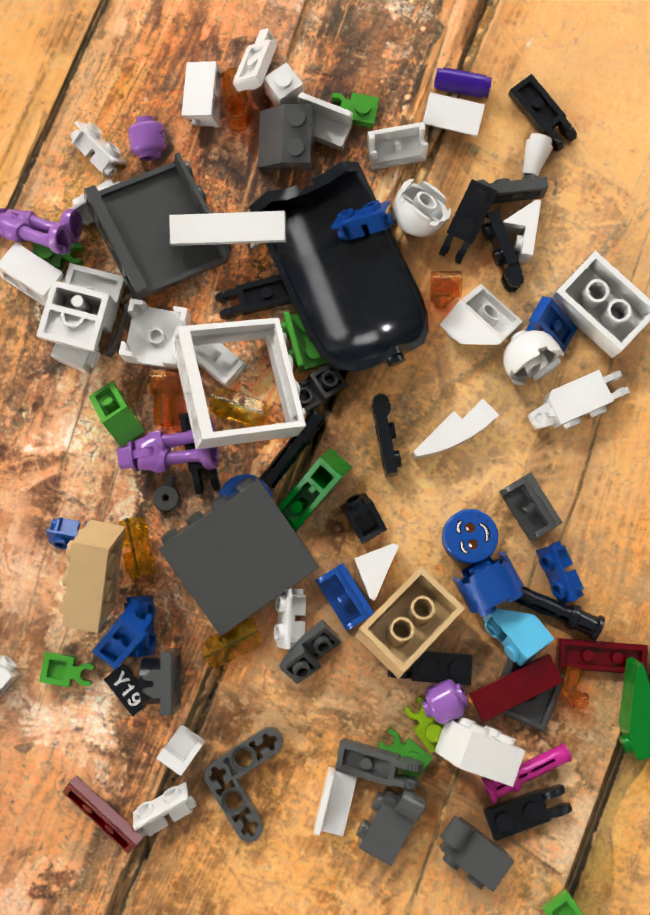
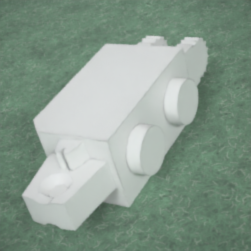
[528,370,630,430]

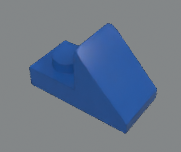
[526,296,578,352]

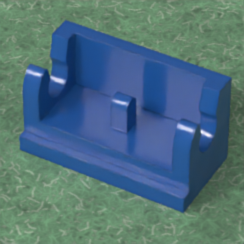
[315,563,374,631]
[92,599,152,670]

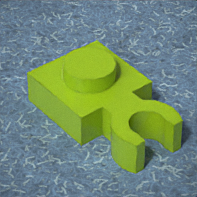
[404,696,444,754]

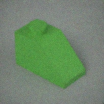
[89,381,145,447]

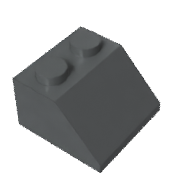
[258,104,316,170]

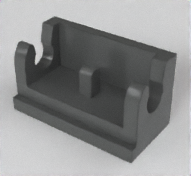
[499,472,563,541]

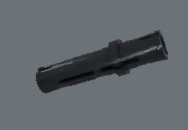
[259,409,326,489]

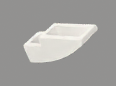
[411,399,499,460]

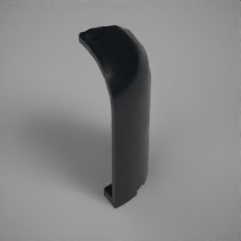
[249,161,429,372]

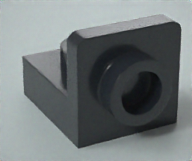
[340,493,387,544]

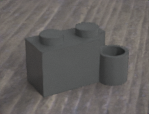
[356,787,427,866]
[440,815,514,892]

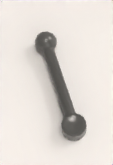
[106,302,129,358]

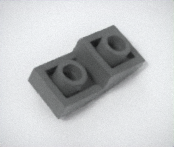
[299,363,348,413]
[279,620,341,684]

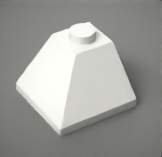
[440,284,523,345]

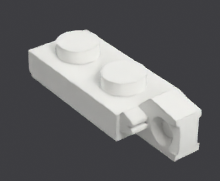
[233,28,277,92]

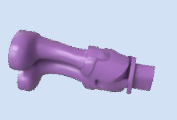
[0,208,82,255]
[117,416,219,473]

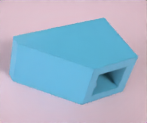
[483,608,554,667]

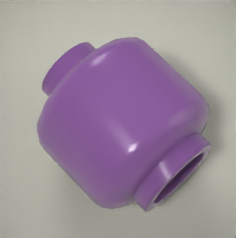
[128,116,167,161]
[422,679,469,724]

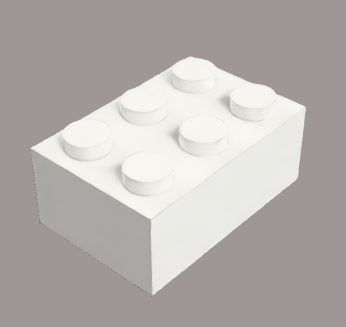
[552,251,650,358]

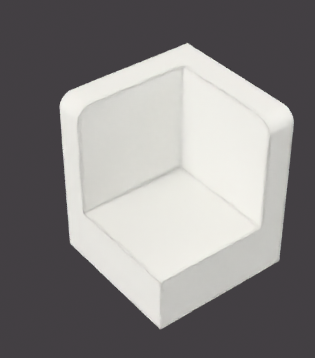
[156,725,205,776]

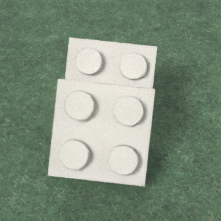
[36,263,126,353]

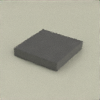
[499,658,566,732]

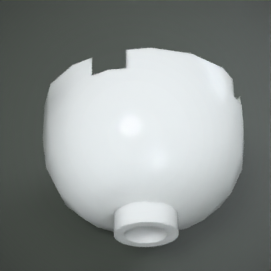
[392,179,451,237]
[503,330,564,385]

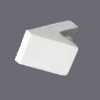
[503,200,541,264]

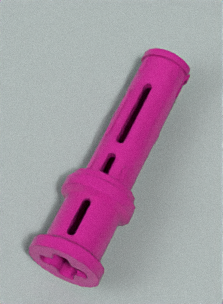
[481,743,572,804]

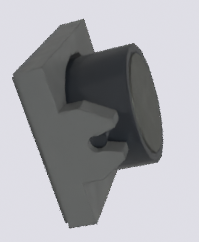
[139,648,181,716]

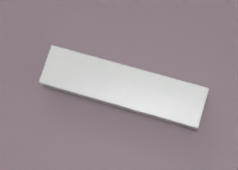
[169,211,286,246]

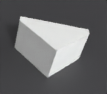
[354,543,399,600]

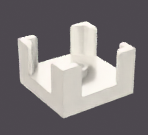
[119,298,192,371]

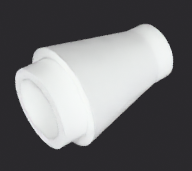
[522,133,553,176]

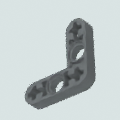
[204,727,283,842]

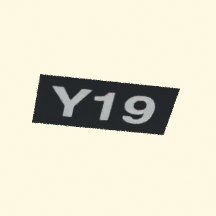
[104,663,146,717]

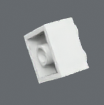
[435,716,525,787]

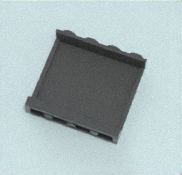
[84,152,232,300]
[158,477,319,636]

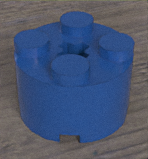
[453,552,523,617]

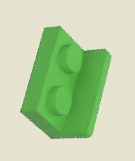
[280,311,329,373]

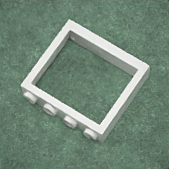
[172,318,306,450]

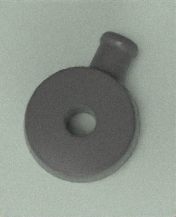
[153,476,180,512]

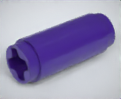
[434,67,492,98]

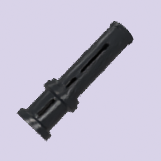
[513,586,605,641]

